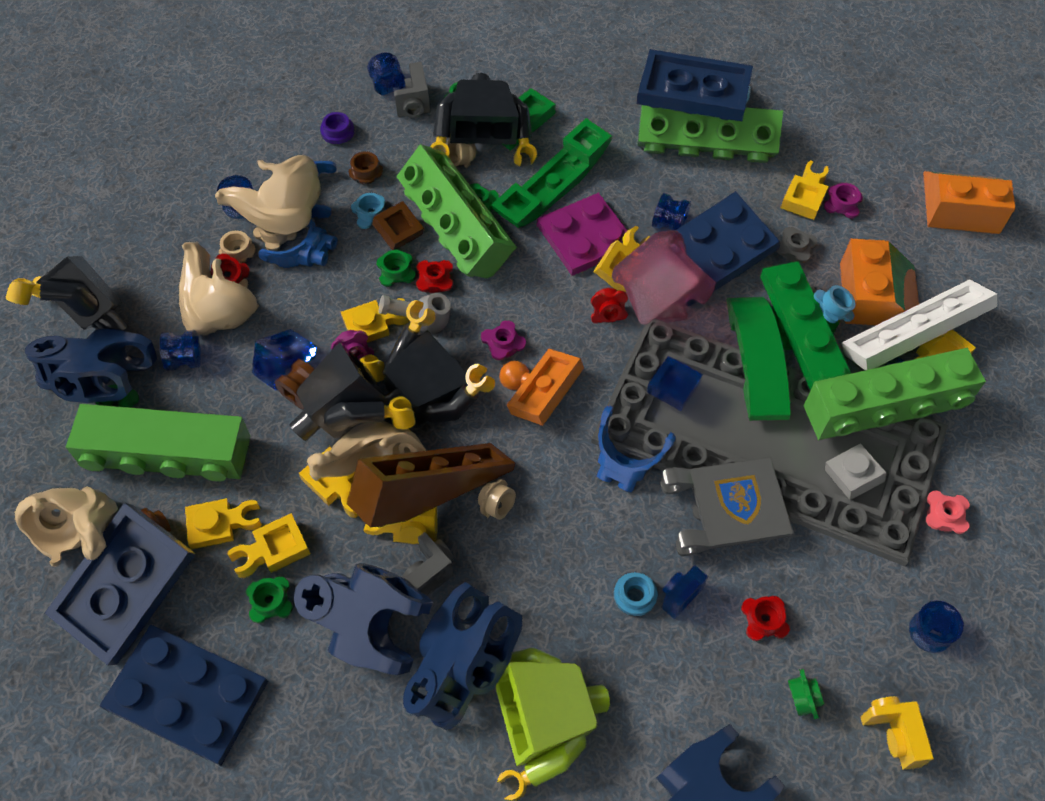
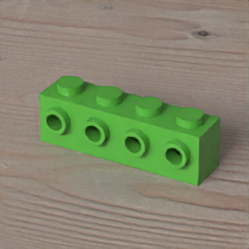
[637,105,783,163]
[396,144,517,278]
[804,347,986,440]
[66,404,251,481]

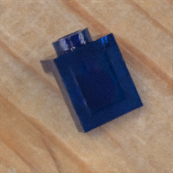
[252,329,317,390]

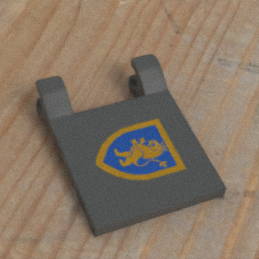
[660,457,793,557]

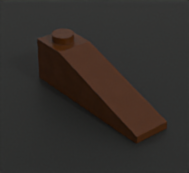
[347,443,516,528]

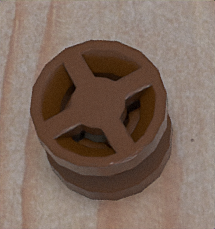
[275,359,315,409]

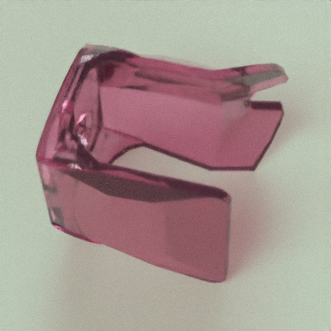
[612,230,716,325]

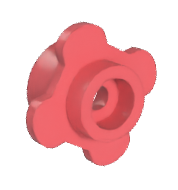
[926,491,970,534]

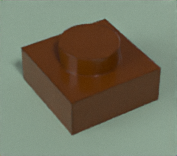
[372,201,424,250]

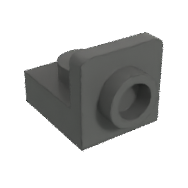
[394,62,431,118]
[402,532,454,596]

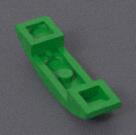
[491,118,612,228]
[726,297,791,421]

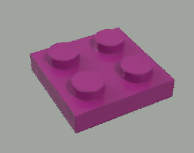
[537,192,627,276]

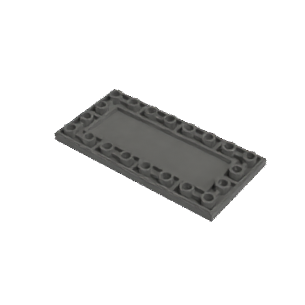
[591,317,948,566]

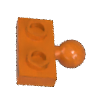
[499,349,584,426]

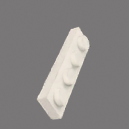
[842,279,997,370]

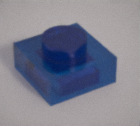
[647,356,703,411]
[661,565,708,620]

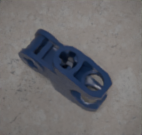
[25,329,157,403]
[294,563,433,676]
[403,582,522,730]
[657,724,785,801]

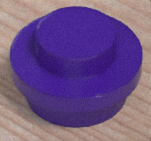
[320,112,355,144]

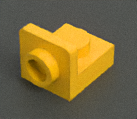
[860,696,934,770]

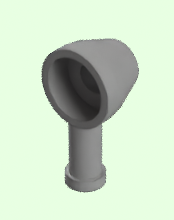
[379,293,450,334]

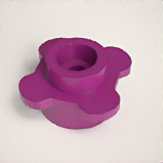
[824,183,863,219]
[481,320,526,360]
[331,330,374,360]

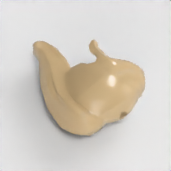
[215,155,321,235]
[179,242,259,336]
[307,421,426,481]
[15,486,118,567]

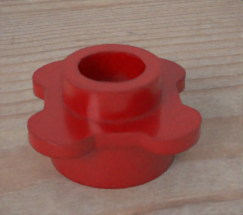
[210,253,250,284]
[416,260,453,293]
[591,288,628,323]
[741,596,790,641]

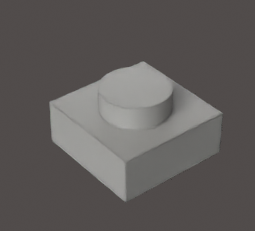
[825,443,886,500]

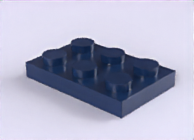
[636,49,753,122]
[645,191,780,307]
[45,503,196,665]
[99,624,268,766]

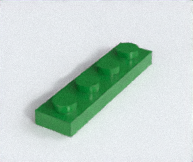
[760,261,851,391]

